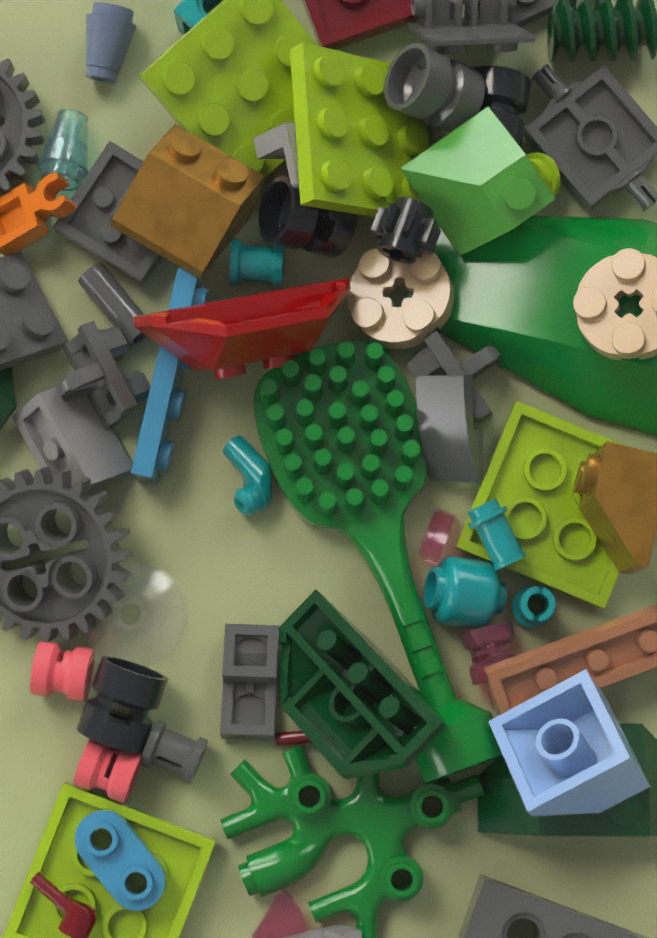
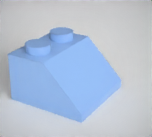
[488,669,650,816]

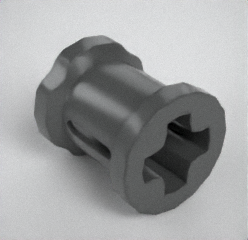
[140,720,208,785]

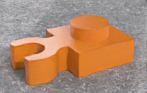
[0,173,77,256]

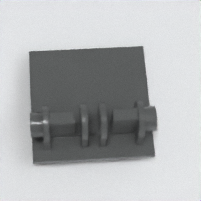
[407,0,535,54]

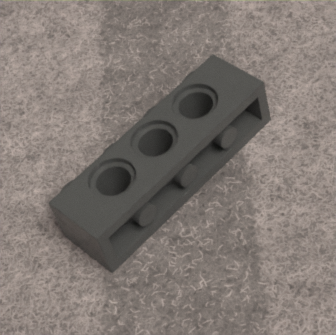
[458,874,649,938]

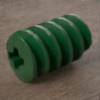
[547,0,657,63]

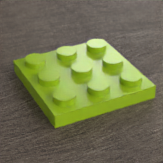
[138,0,318,179]
[290,42,434,219]
[455,400,626,610]
[3,782,217,938]

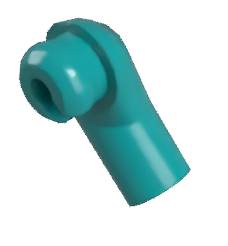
[223,435,272,516]

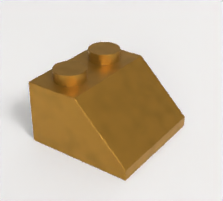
[110,124,265,279]
[574,441,657,575]

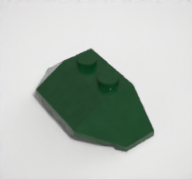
[279,589,447,779]
[477,724,657,836]

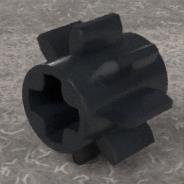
[370,197,441,264]

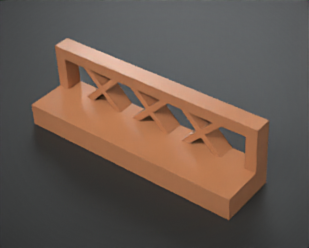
[483,604,657,716]

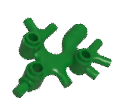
[220,745,484,938]

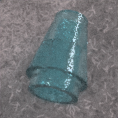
[37,109,89,191]

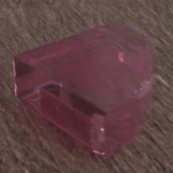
[417,508,455,564]
[252,889,306,938]

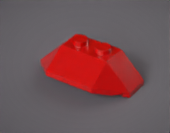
[133,278,351,379]

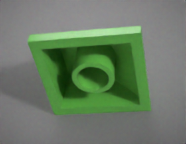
[399,106,555,256]

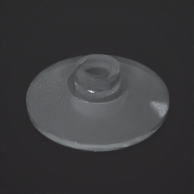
[82,562,186,667]

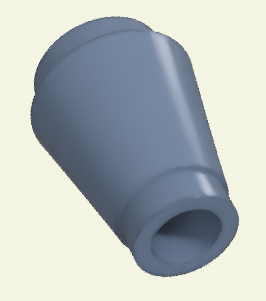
[85,2,137,83]

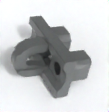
[56,321,151,429]
[406,331,501,422]

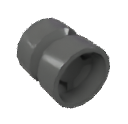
[384,43,485,133]

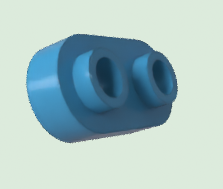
[75,809,167,911]

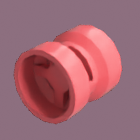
[30,641,95,702]
[73,739,143,804]

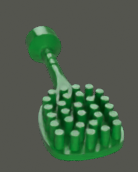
[254,340,503,784]

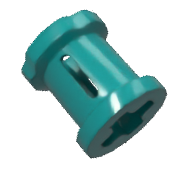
[229,238,285,289]

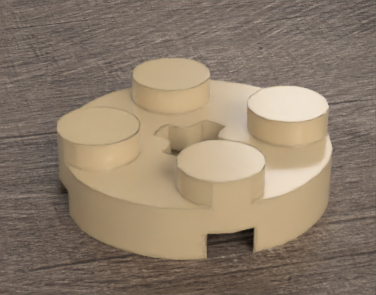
[347,248,454,349]
[573,248,657,361]

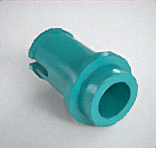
[467,498,526,571]
[511,585,556,628]

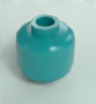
[423,556,507,630]

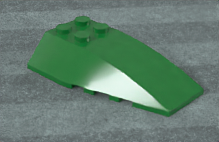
[405,216,657,436]

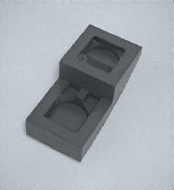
[415,375,483,482]
[220,623,279,741]

